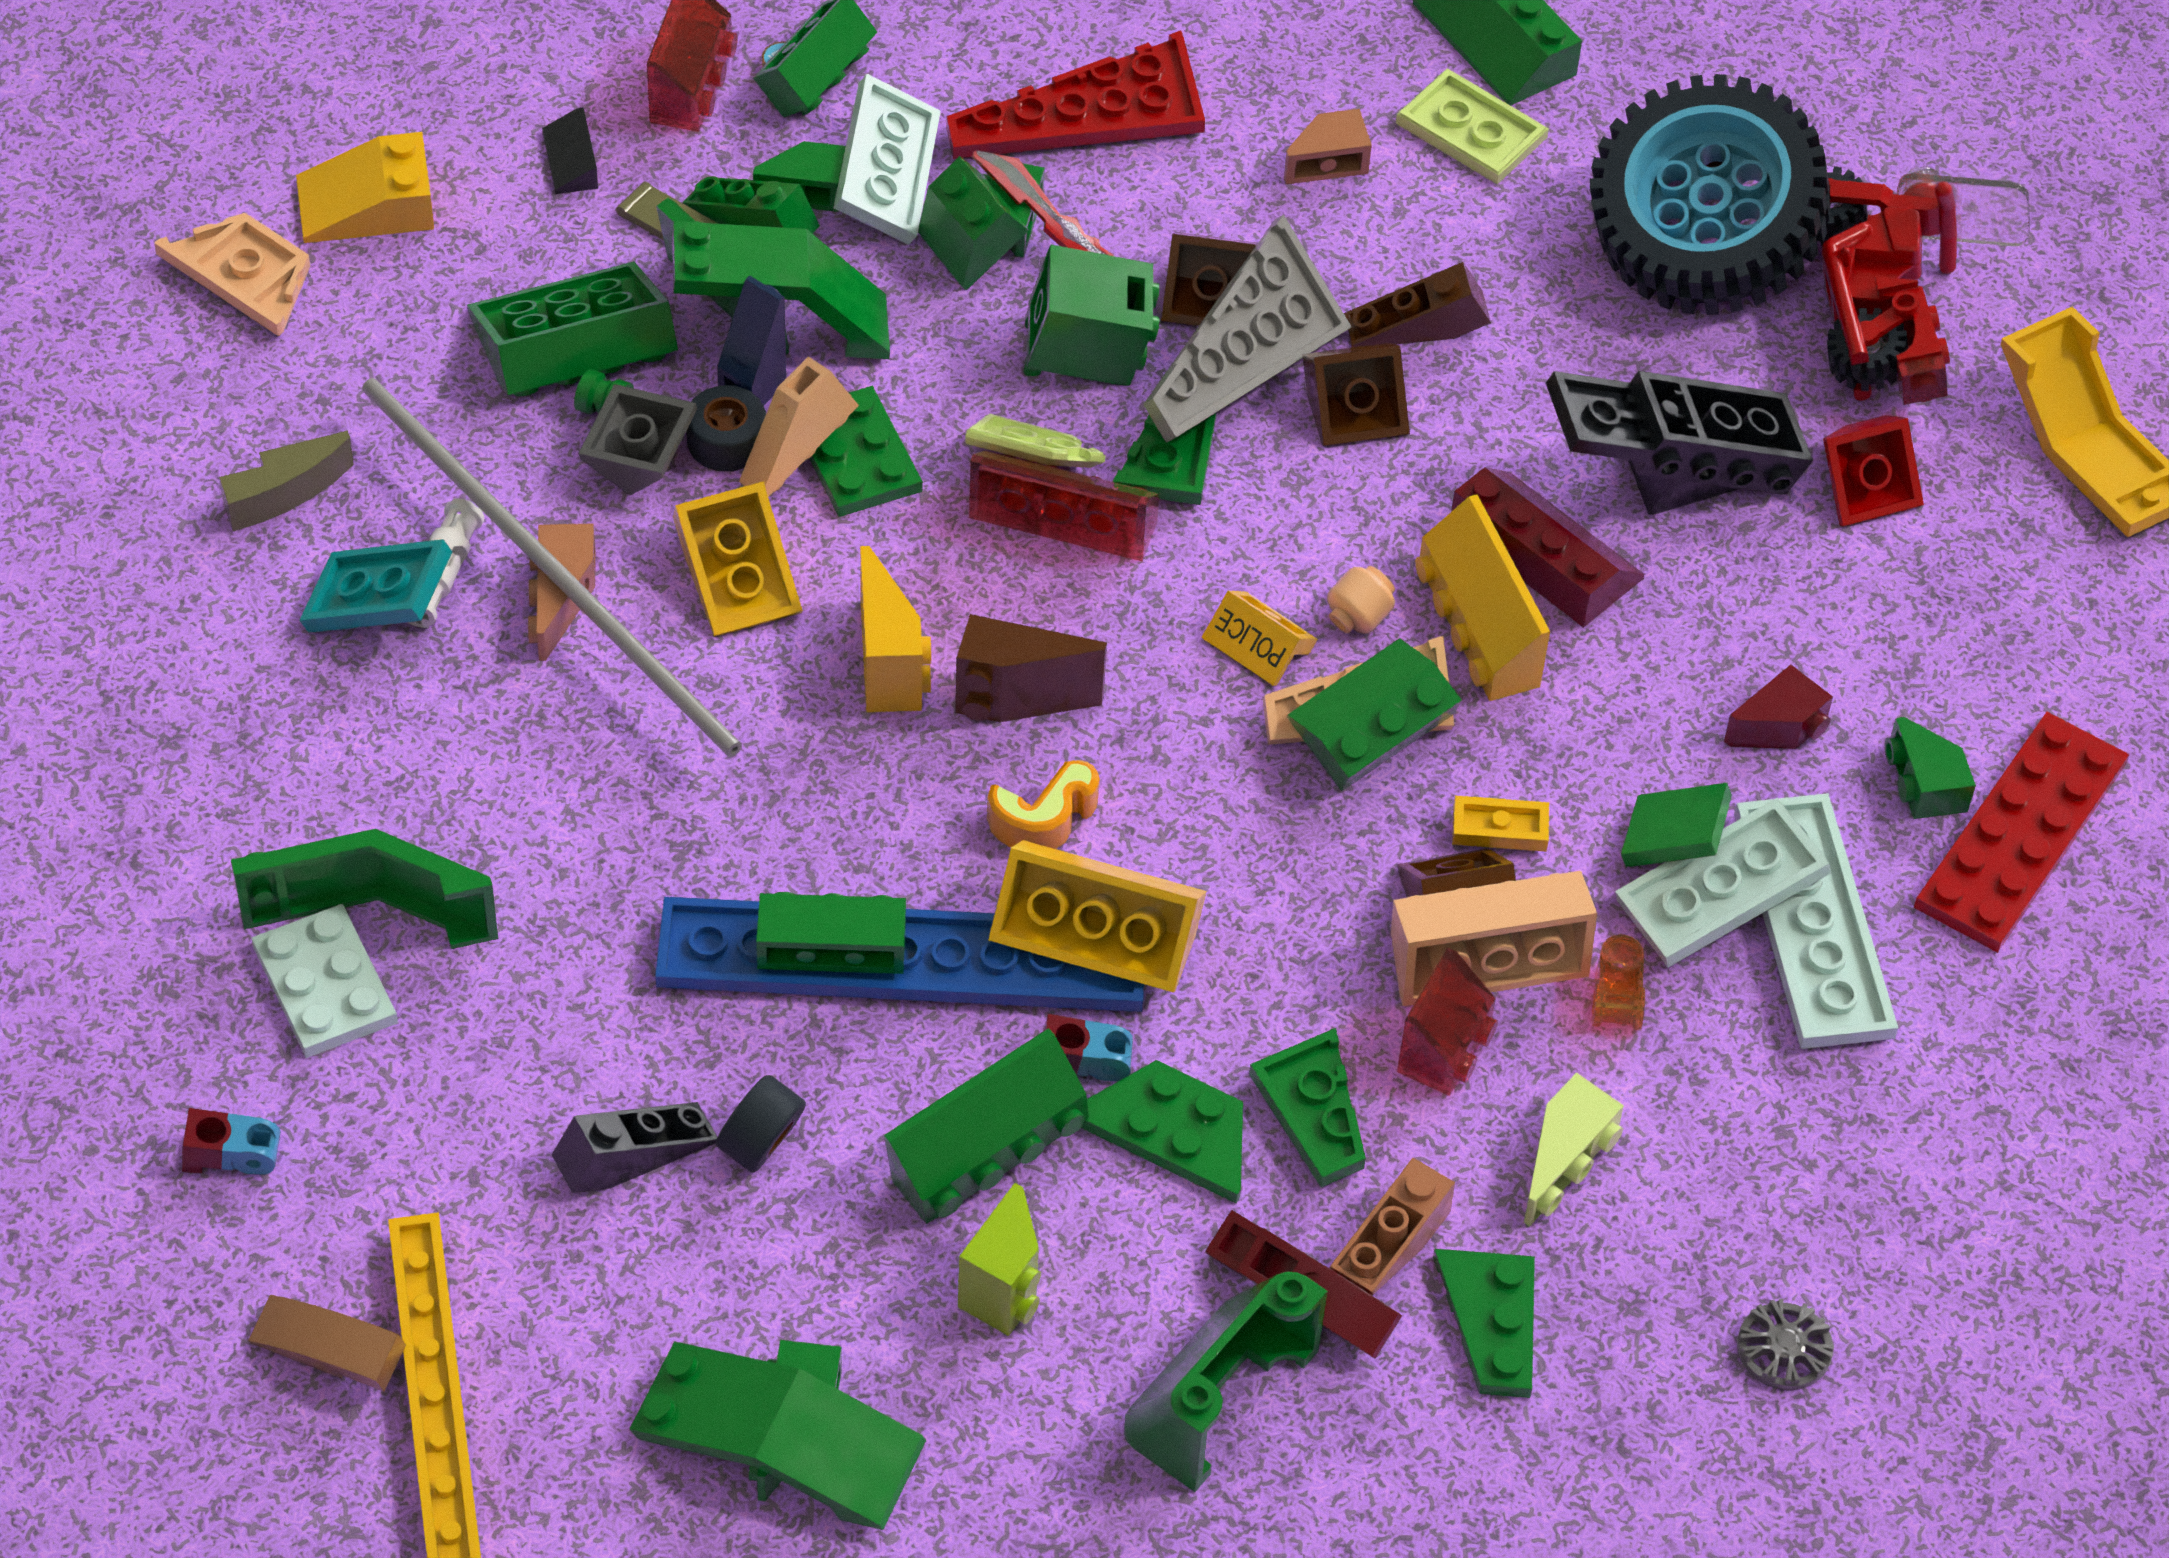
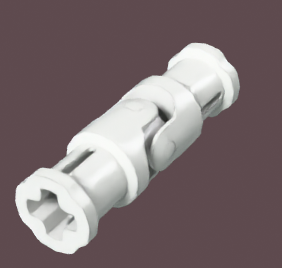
[407,498,485,628]

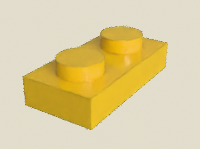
[1452,795,1549,852]

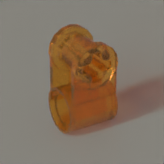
[1591,934,1645,1030]

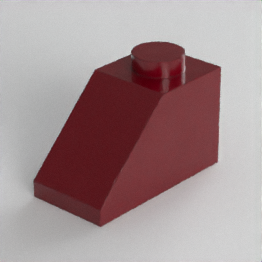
[1724,664,1833,749]

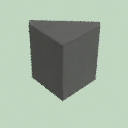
[578,384,698,495]

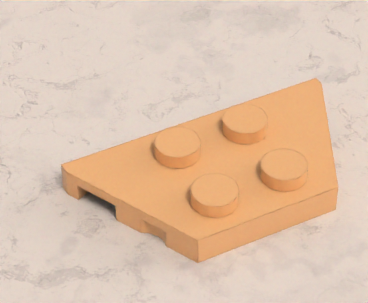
[154,213,310,336]

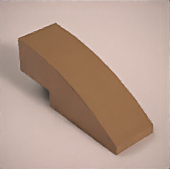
[248,1294,406,1392]

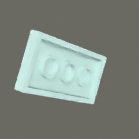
[833,74,941,245]
[1615,798,1831,968]

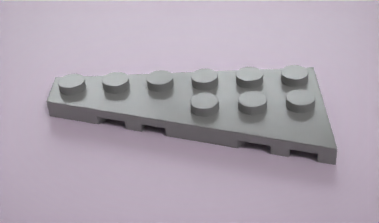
[1143,214,1351,443]

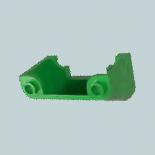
[1124,1272,1328,1492]

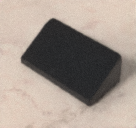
[542,107,598,194]

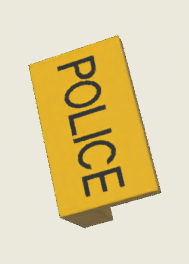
[1201,590,1318,686]

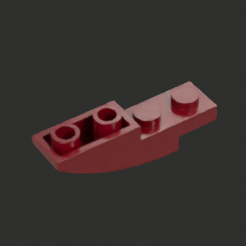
[1205,1210,1402,1359]

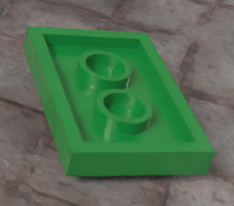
[809,385,923,517]

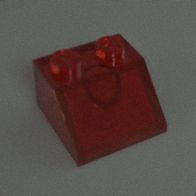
[1397,947,1498,1096]

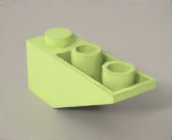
[1524,1073,1624,1227]

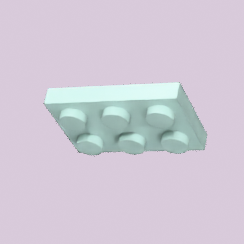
[251,904,398,1058]

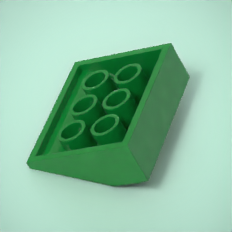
[467,261,678,396]

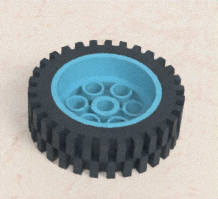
[1590,74,1831,315]

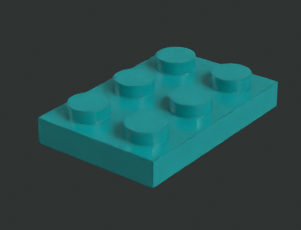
[299,539,453,633]

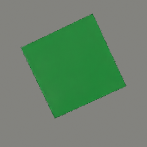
[1621,783,1732,867]

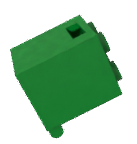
[1023,244,1159,386]

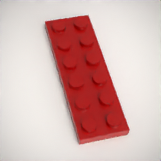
[1913,711,2130,953]

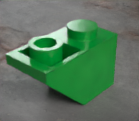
[1885,717,1976,819]

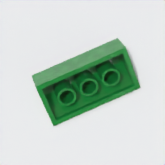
[1413,0,1582,106]
[884,1028,1089,1224]

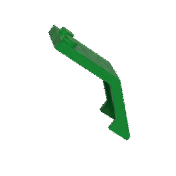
[672,221,890,359]
[231,828,498,949]
[629,1341,926,1530]

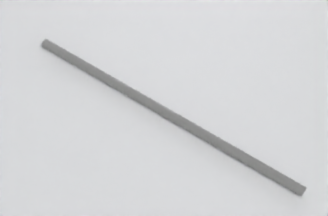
[362,378,742,757]

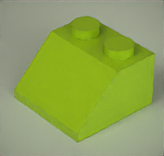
[958,1183,1041,1336]

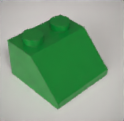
[918,156,1029,290]

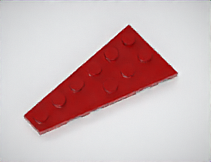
[946,30,1205,159]

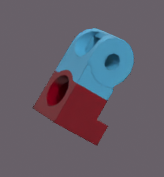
[1043,1014,1133,1082]
[182,1108,281,1175]

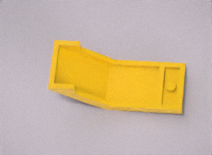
[2000,306,2169,538]

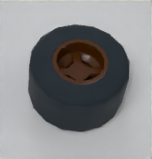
[686,385,766,472]
[716,1075,806,1172]

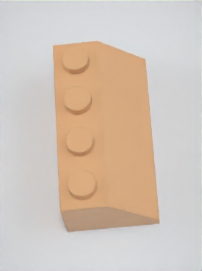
[1391,871,1597,1006]

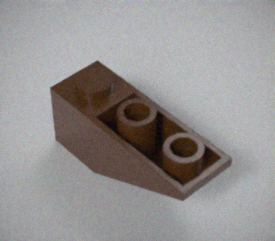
[1344,262,1491,347]

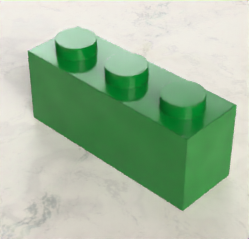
[753,0,878,117]
[756,891,906,974]

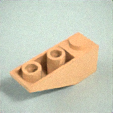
[739,356,859,497]

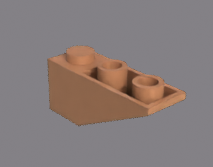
[528,524,596,661]
[1330,1157,1455,1296]

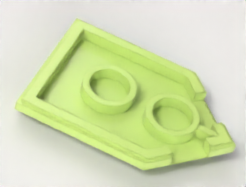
[965,414,1106,468]

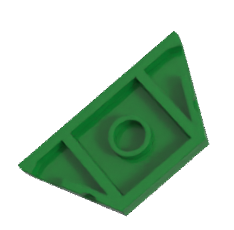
[1081,1060,1243,1204]

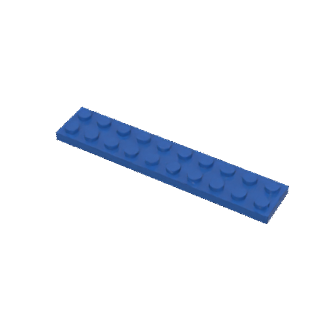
[655,897,1144,1012]

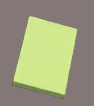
[1396,68,1549,184]

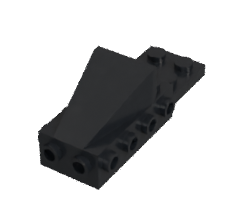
[1545,371,1813,515]

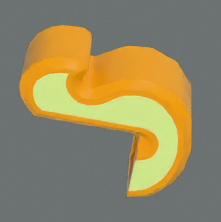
[987,760,1100,849]

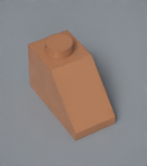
[1284,108,1372,185]

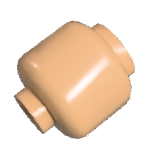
[1327,566,1395,634]

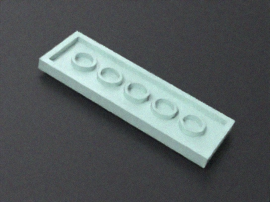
[1734,793,1898,1049]

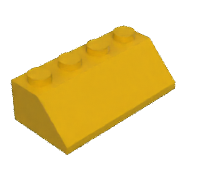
[1415,495,1550,701]
[988,840,1207,993]

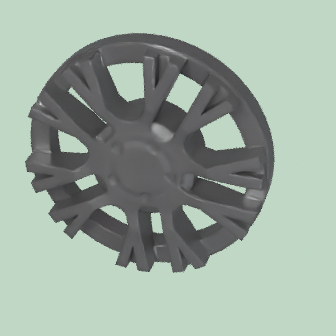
[1737,1299,1834,1390]

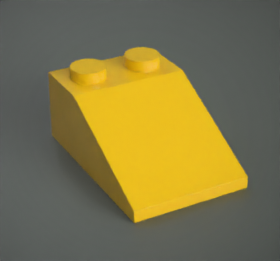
[296,132,434,243]
[673,481,803,637]
[860,546,932,712]

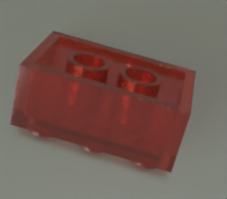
[647,0,738,132]

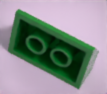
[1287,638,1462,791]

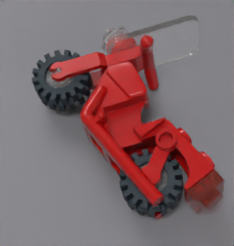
[1821,166,2030,405]

